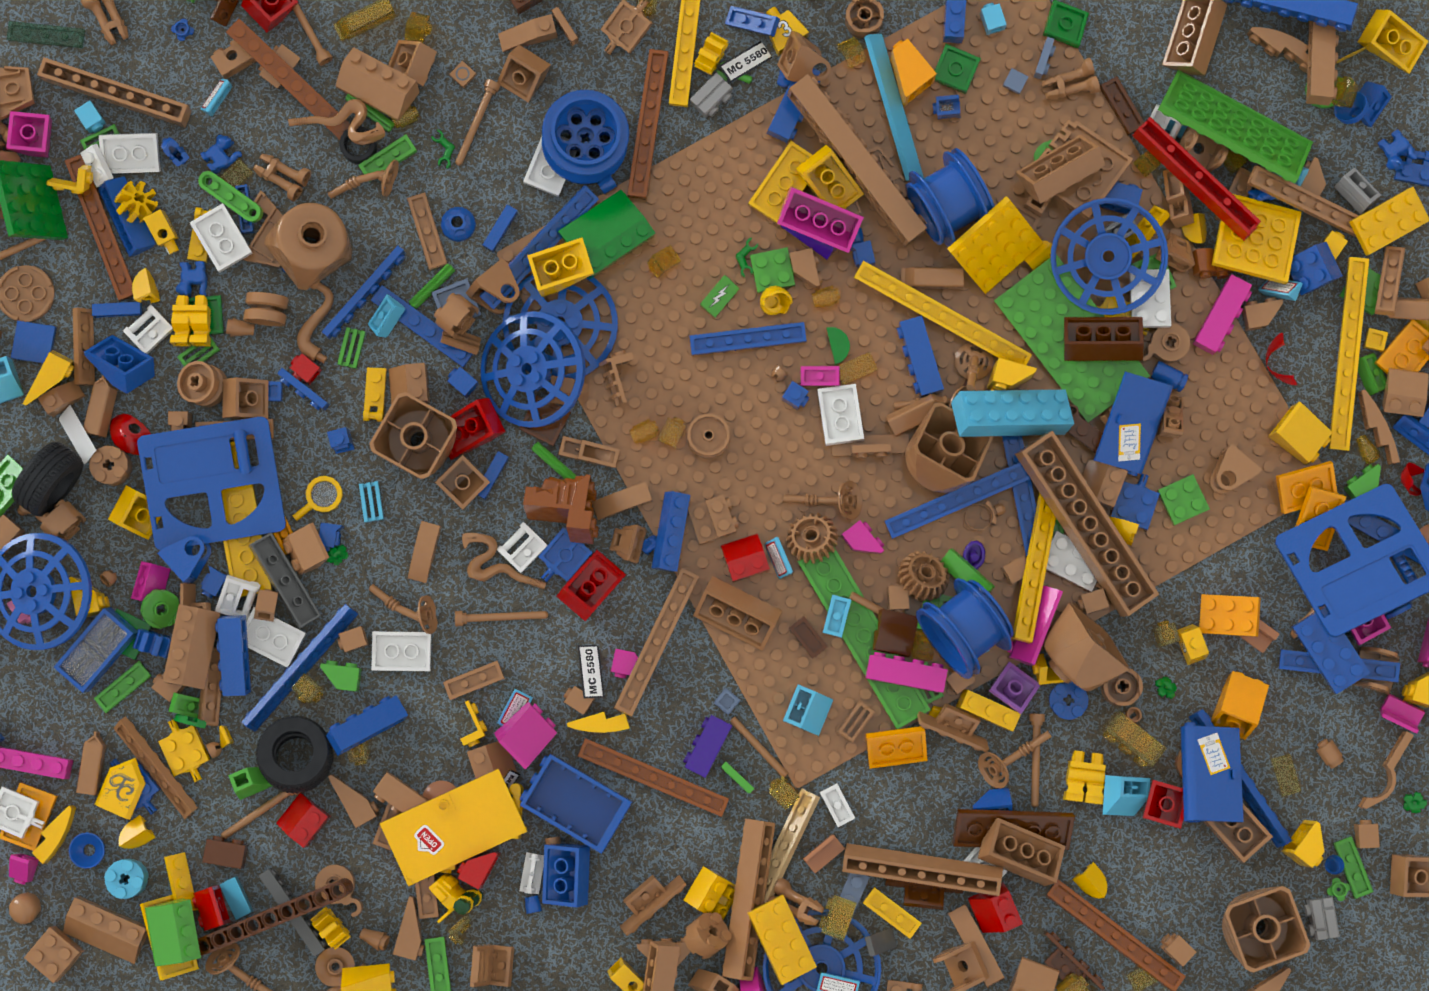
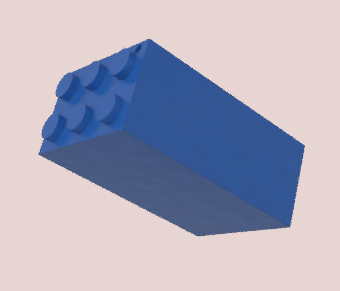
[519,754,633,854]

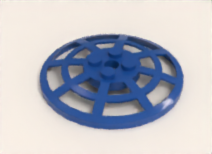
[1050,198,1168,315]
[503,274,618,380]
[481,311,586,428]
[0,533,92,650]
[763,909,881,991]

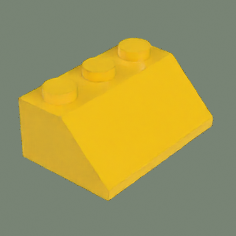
[987,358,1037,391]
[1281,820,1324,868]

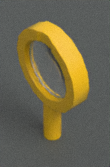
[292,476,343,521]

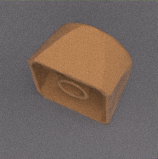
[265,203,352,290]
[369,392,457,479]
[905,403,993,493]
[1043,602,1130,691]
[1222,886,1310,973]

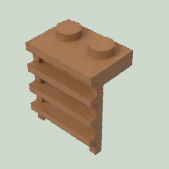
[599,350,634,406]
[470,944,514,987]

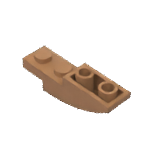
[1247,27,1308,73]

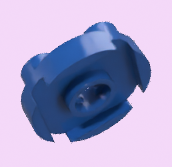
[1049,681,1088,720]

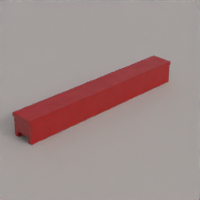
[1132,117,1261,241]

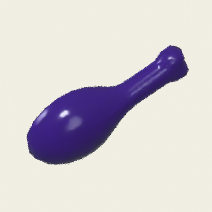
[963,540,985,570]

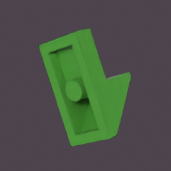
[169,692,200,718]

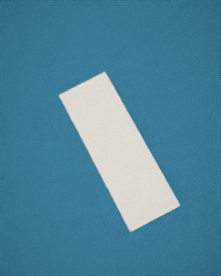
[59,405,96,465]

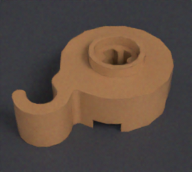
[1139,323,1190,363]
[315,864,363,917]

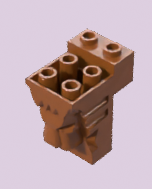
[523,474,599,544]

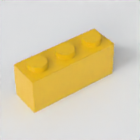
[956,689,1021,732]

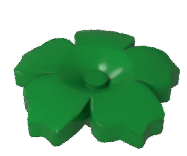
[326,545,349,566]
[1155,676,1177,699]
[1403,792,1427,814]

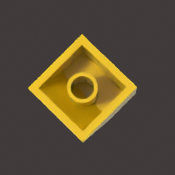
[108,485,167,540]
[69,577,110,618]
[1402,672,1429,708]

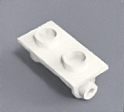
[519,852,544,895]

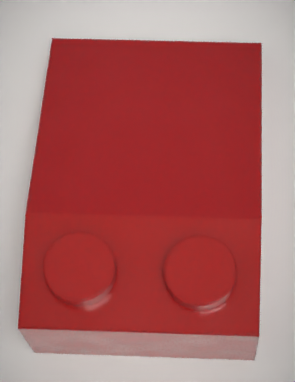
[449,398,506,460]
[556,550,626,622]

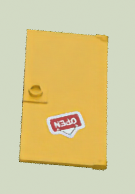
[380,768,528,886]

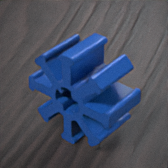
[133,629,172,658]

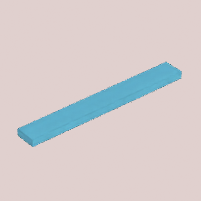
[864,34,924,181]

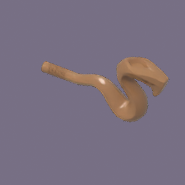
[288,99,385,145]
[462,533,547,589]

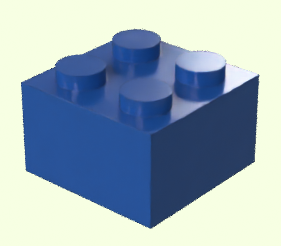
[1290,241,1343,295]

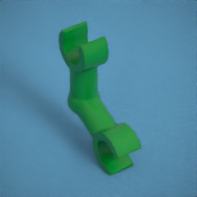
[431,130,455,169]
[735,238,758,278]

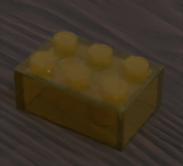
[1100,711,1167,767]

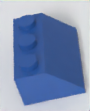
[542,844,590,908]

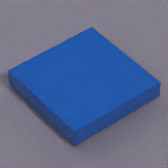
[11,321,57,364]

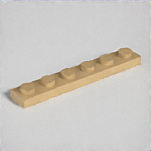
[764,789,820,903]

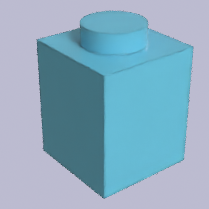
[980,3,1007,35]
[74,100,106,133]

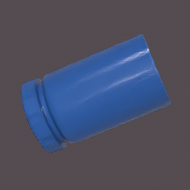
[1150,361,1189,392]

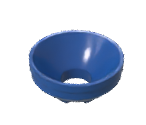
[1334,91,1369,124]
[441,207,476,242]
[69,832,105,869]

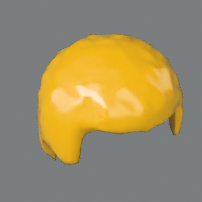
[760,286,793,315]

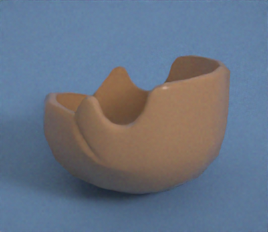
[9,892,41,924]

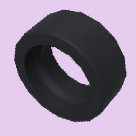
[339,126,377,164]

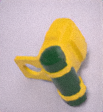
[429,873,483,923]

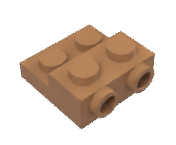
[688,494,739,545]

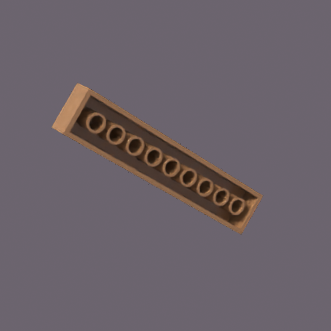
[787,74,927,247]
[1015,431,1159,617]

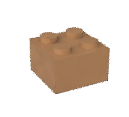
[24,926,85,983]

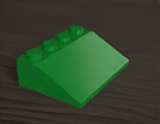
[558,190,656,279]

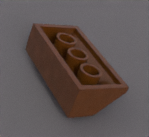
[1064,317,1144,361]

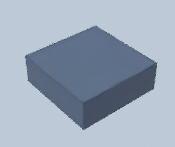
[1003,68,1029,95]
[714,688,740,715]

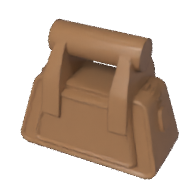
[1156,232,1195,272]
[609,525,647,564]

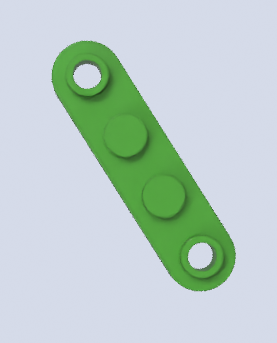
[198,171,263,223]

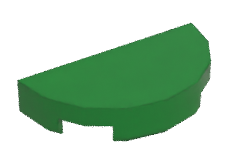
[826,327,850,365]
[173,714,207,729]

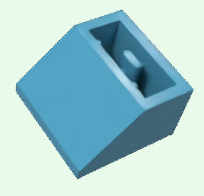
[0,356,24,404]
[783,684,833,736]
[1103,775,1150,816]

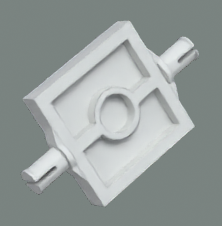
[0,787,45,838]

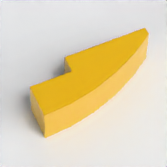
[567,712,630,733]
[32,805,76,864]

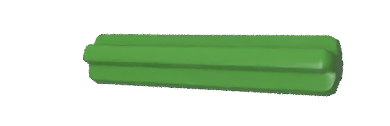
[345,94,395,132]
[409,263,455,309]
[532,442,576,479]

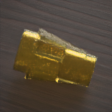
[1356,435,1380,465]

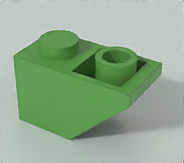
[1344,464,1381,499]
[320,660,362,692]
[228,767,272,800]

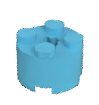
[104,859,149,899]

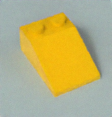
[1358,10,1428,74]
[796,145,864,209]
[527,237,594,297]
[23,350,74,405]

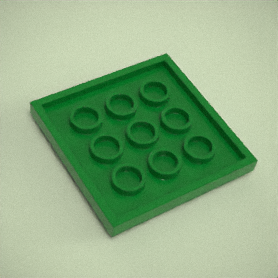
[0,160,68,240]

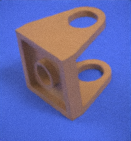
[777,30,831,82]
[1179,126,1229,172]
[466,258,519,315]
[1209,444,1262,494]
[1352,646,1399,695]
[932,941,990,991]

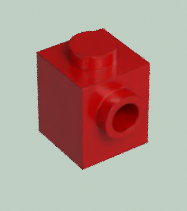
[290,354,322,384]

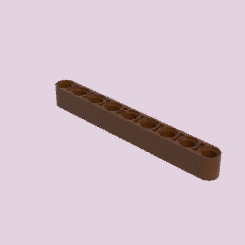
[198,878,353,955]

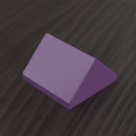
[989,662,1040,714]

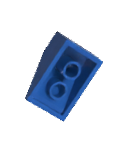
[84,335,155,394]

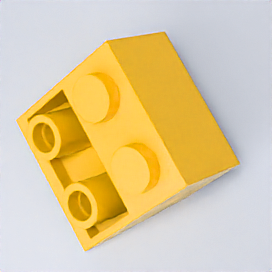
[684,866,735,920]

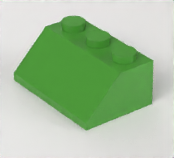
[145,898,201,967]

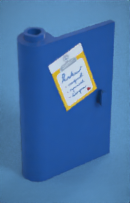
[1094,371,1173,476]
[1180,722,1244,823]

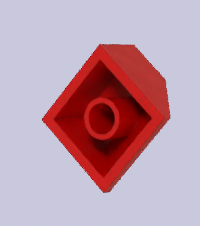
[241,0,298,33]
[721,533,770,582]
[1142,780,1184,829]
[276,793,331,848]
[457,851,500,890]
[967,882,1023,933]
[192,885,231,931]

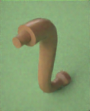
[297,281,334,364]

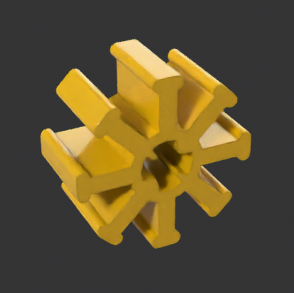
[694,32,729,75]
[114,181,158,223]
[310,907,351,950]

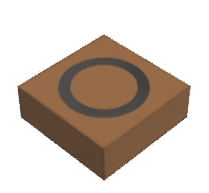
[449,61,477,88]

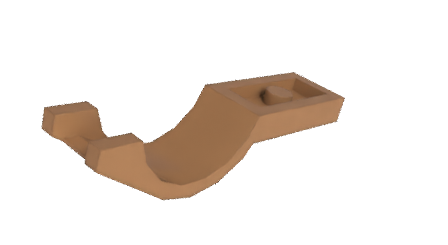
[1358,731,1414,809]

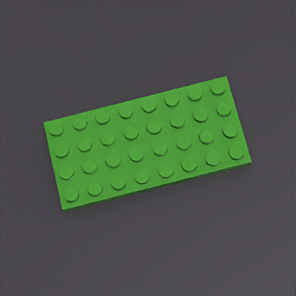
[1158,70,1313,183]
[994,254,1150,423]

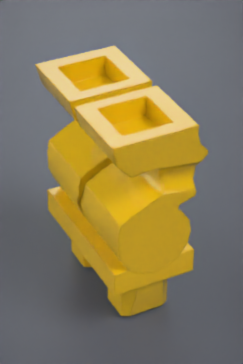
[170,295,211,346]
[1063,750,1106,805]

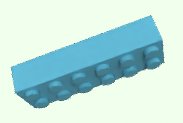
[951,390,1074,437]

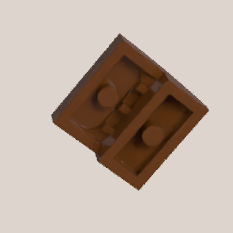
[873,609,917,657]

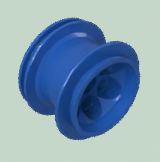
[542,90,629,184]
[905,148,995,247]
[916,578,1014,679]

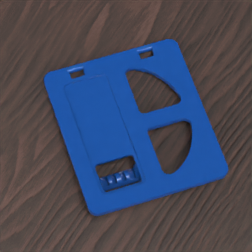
[137,417,286,550]
[1275,484,1429,637]

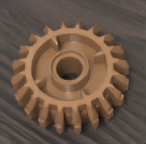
[786,512,839,564]
[897,551,950,601]

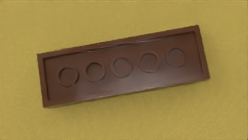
[952,809,1075,850]

